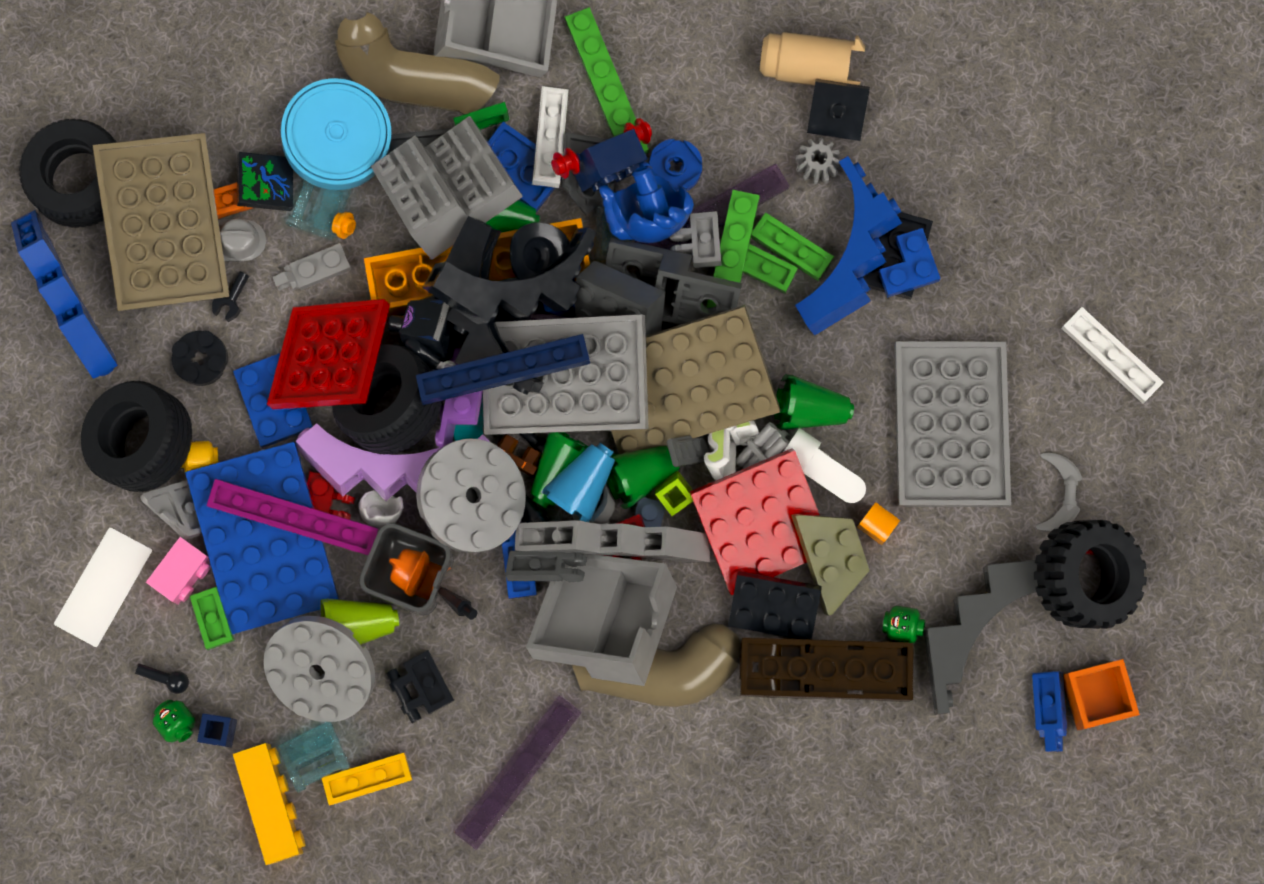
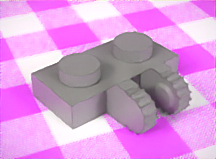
[670,211,722,268]

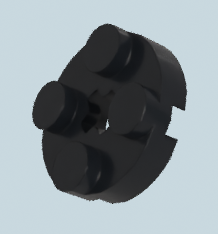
[171,331,228,386]

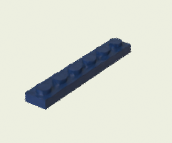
[416,334,590,405]

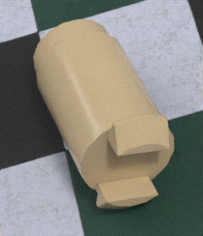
[760,32,865,86]

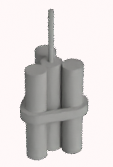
[736,422,791,469]

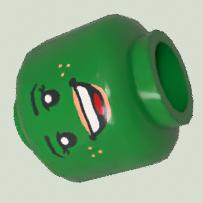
[883,605,925,643]
[152,700,196,743]

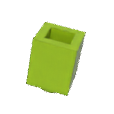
[655,471,693,516]

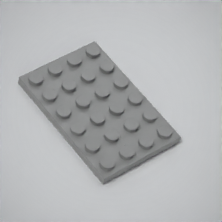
[483,314,649,435]
[895,341,1011,507]

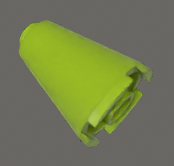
[320,598,399,645]

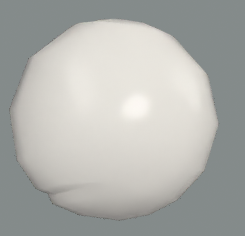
[358,490,404,529]

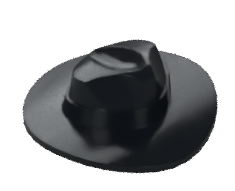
[510,222,569,280]

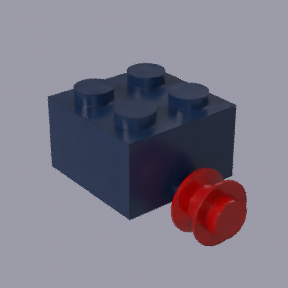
[551,118,652,192]

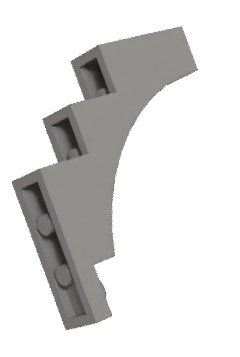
[515,520,710,563]

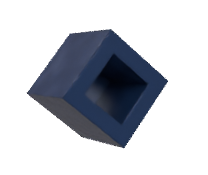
[197,713,237,748]

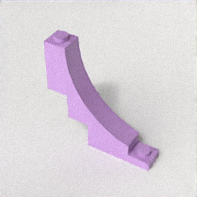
[296,423,490,501]

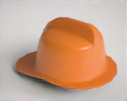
[389,549,430,597]

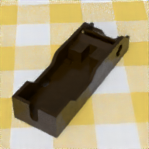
[739,638,914,702]

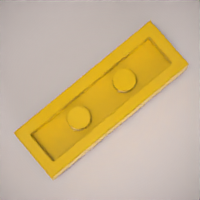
[322,753,413,806]

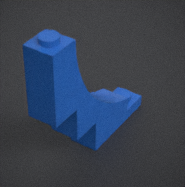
[11,210,118,379]

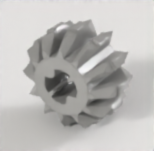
[795,137,841,185]

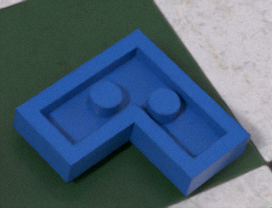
[878,228,941,298]

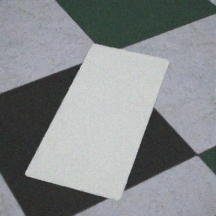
[54,528,152,647]

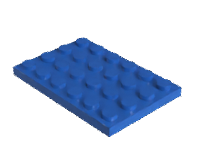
[185,442,340,634]

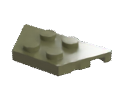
[791,514,870,616]

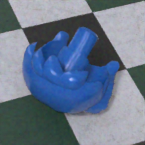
[599,162,694,243]

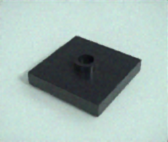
[807,79,870,141]

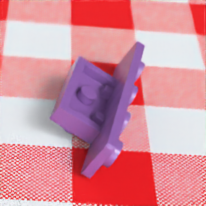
[435,348,483,449]

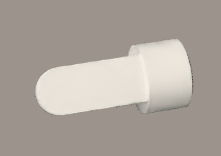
[781,428,866,503]

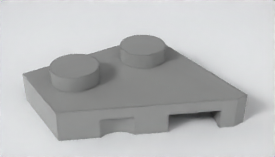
[140,480,202,540]

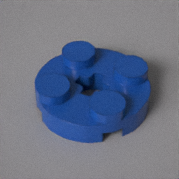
[649,139,702,191]

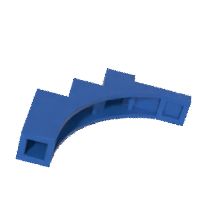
[795,156,902,336]

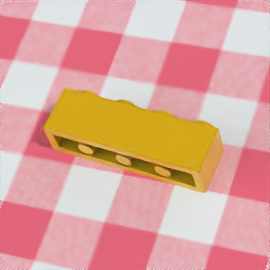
[233,743,306,865]

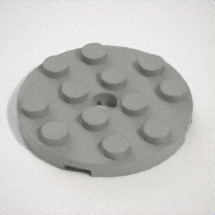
[416,439,526,553]
[263,616,375,722]

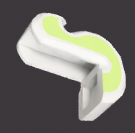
[704,420,759,480]

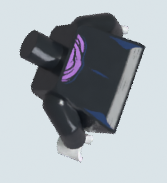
[388,295,455,369]

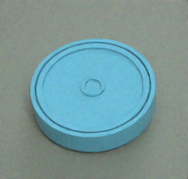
[281,78,391,190]

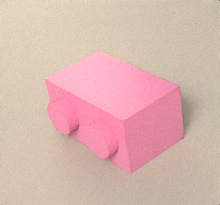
[146,537,211,605]

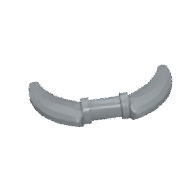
[1036,453,1082,531]

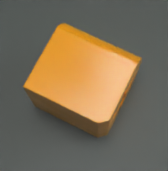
[857,502,900,545]

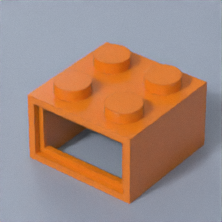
[1063,659,1140,731]

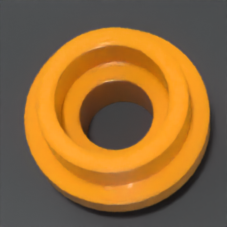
[332,212,356,239]

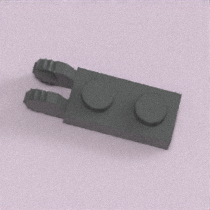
[505,551,587,582]

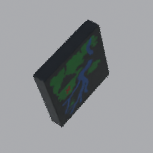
[237,152,293,211]

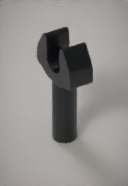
[212,271,249,322]

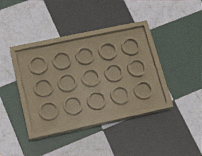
[92,133,229,311]
[611,305,780,454]

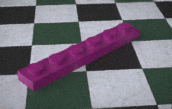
[206,479,379,555]

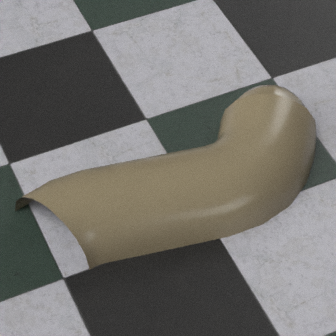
[335,12,500,115]
[572,623,741,707]

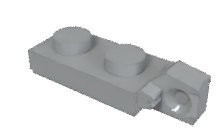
[273,243,351,291]

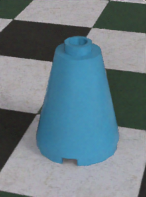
[542,443,615,522]

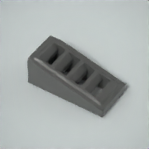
[666,435,711,467]

